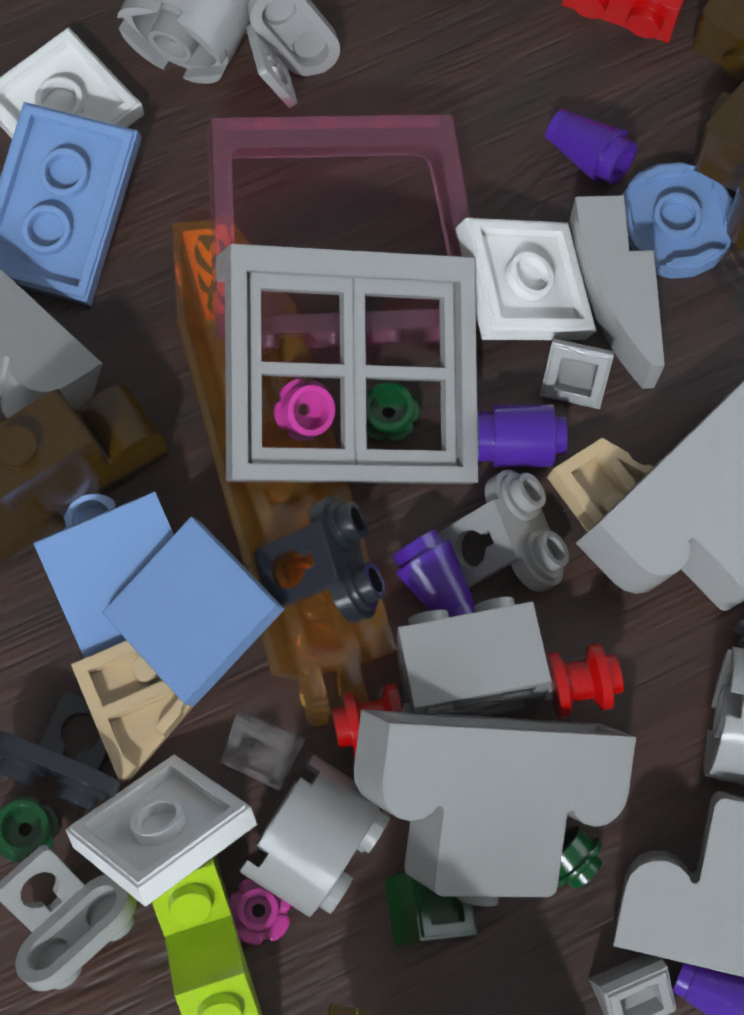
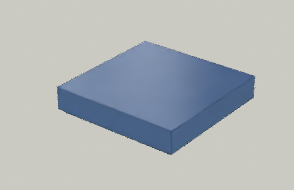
[33,491,174,659]
[102,517,284,707]

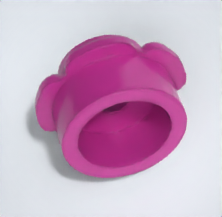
[274,379,335,441]
[228,878,291,945]

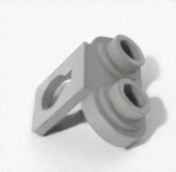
[246,0,340,108]
[439,470,569,592]
[0,845,137,991]

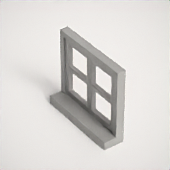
[216,244,478,484]

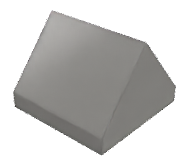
[540,338,614,409]
[588,953,677,1015]

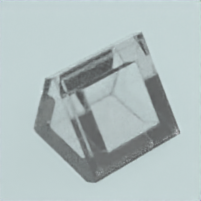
[221,710,305,790]

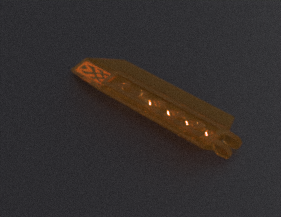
[172,218,397,726]

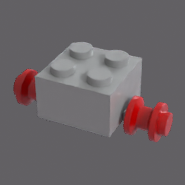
[332,597,624,758]

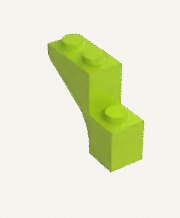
[152,855,262,1015]

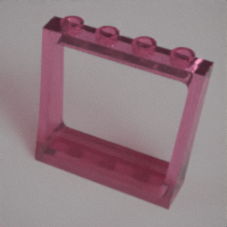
[206,115,479,350]

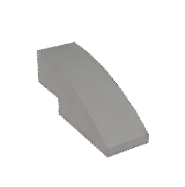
[568,195,665,389]

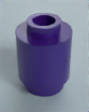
[477,404,567,468]

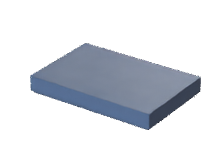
[0,102,142,307]

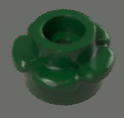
[366,382,419,442]
[0,796,59,862]
[557,826,602,889]

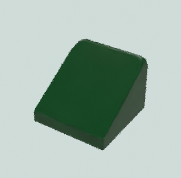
[385,873,477,946]

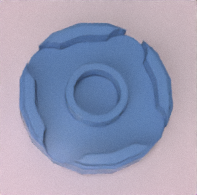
[622,162,734,279]

